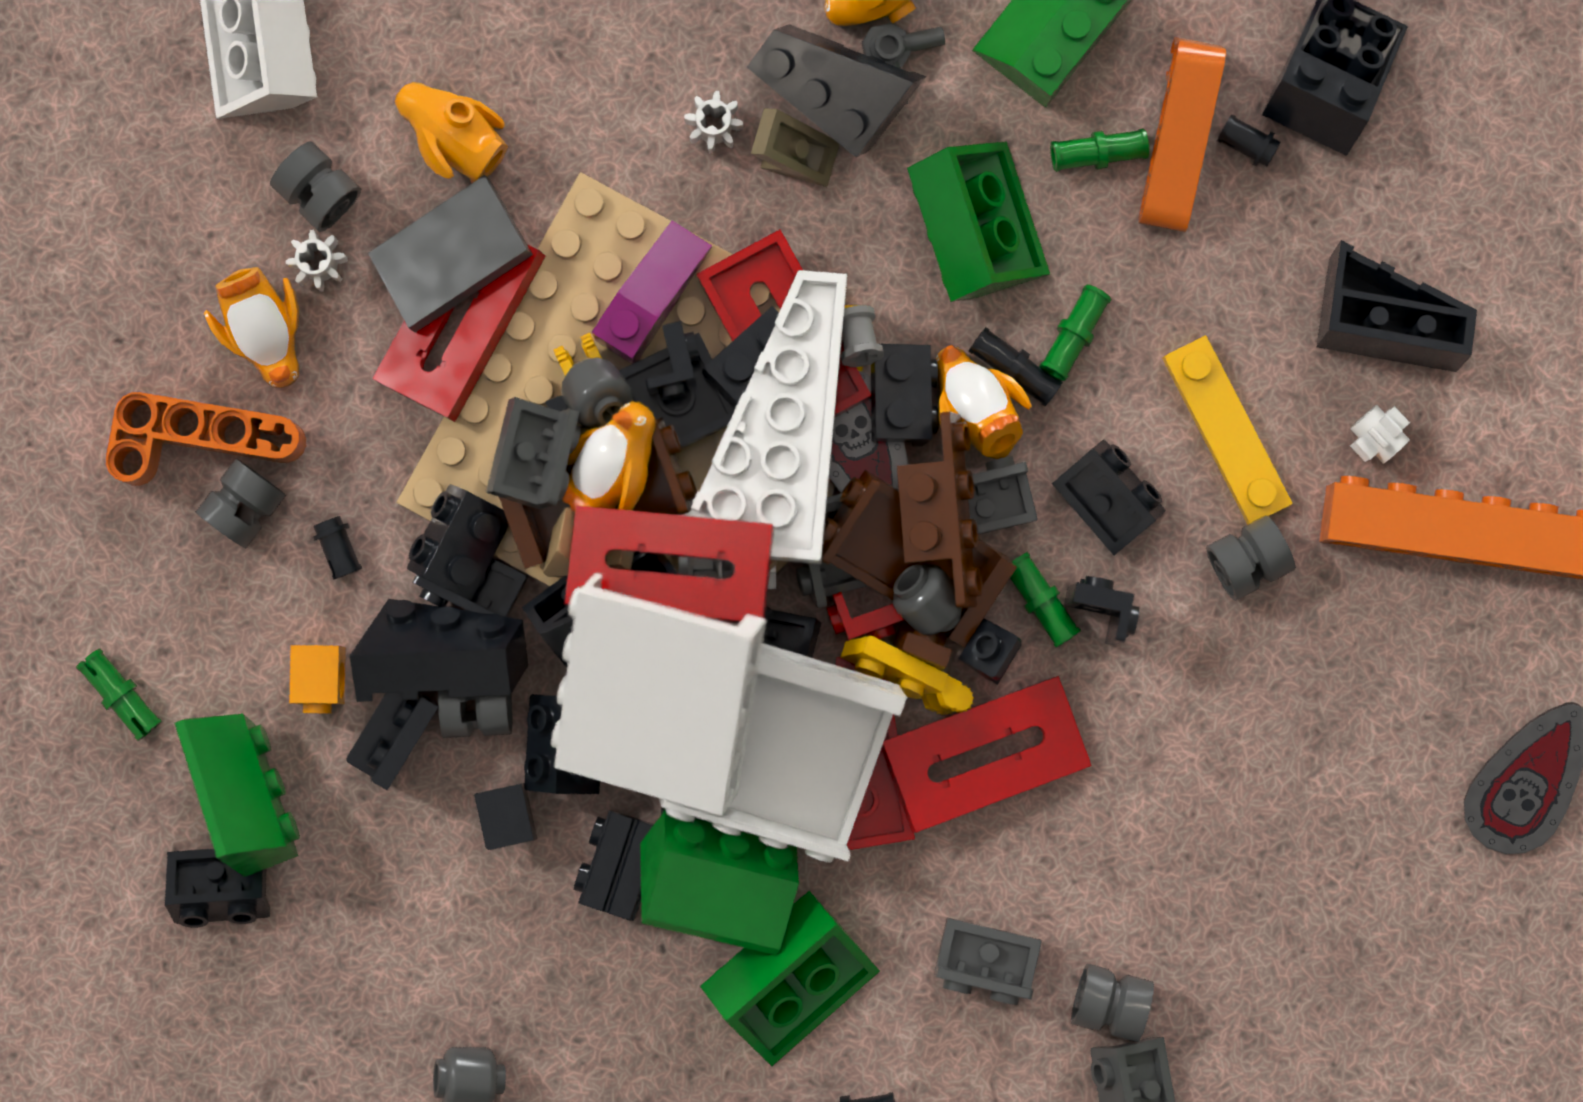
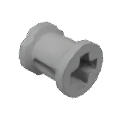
[840,305,884,367]

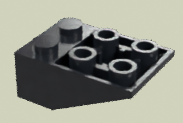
[1262,0,1408,156]

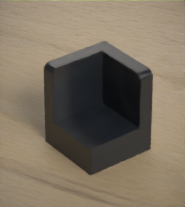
[474,783,537,850]

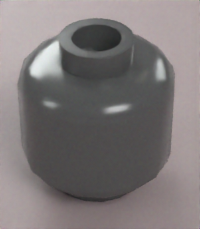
[561,357,633,429]
[893,564,963,636]
[433,1047,506,1102]

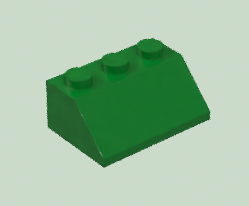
[972,0,1132,108]
[907,141,1050,302]
[174,714,300,877]
[640,811,799,955]
[700,890,880,1066]

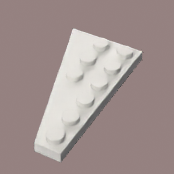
[689,270,847,564]

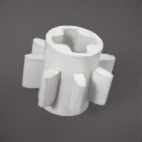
[684,91,743,153]
[285,230,348,292]
[1350,405,1410,464]

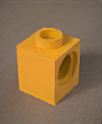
[289,645,346,714]

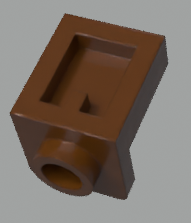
[892,619,952,671]

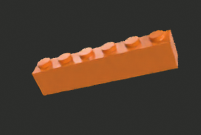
[1319,476,1583,580]

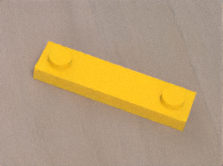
[1162,335,1293,525]

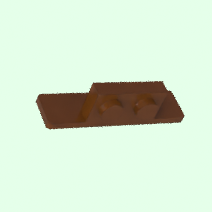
[897,412,983,608]

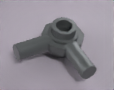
[861,23,945,105]

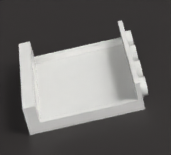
[551,573,766,816]
[659,643,907,862]

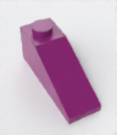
[591,220,712,364]

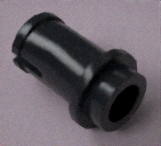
[1217,114,1281,167]
[313,516,363,580]

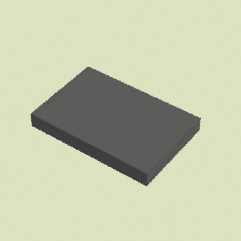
[368,175,533,333]

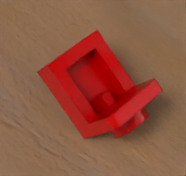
[826,592,903,640]

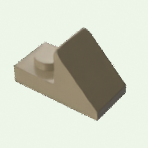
[751,108,840,187]

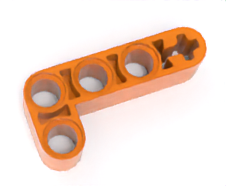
[1138,37,1226,232]
[106,392,306,486]

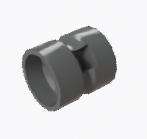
[270,141,361,232]
[195,458,287,549]
[1206,515,1296,601]
[438,690,513,738]
[1071,963,1154,1042]

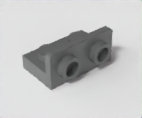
[1090,1037,1175,1102]

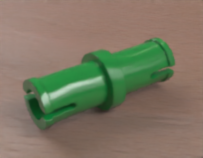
[1050,128,1149,172]
[1039,284,1111,381]
[1010,552,1081,648]
[76,648,162,741]

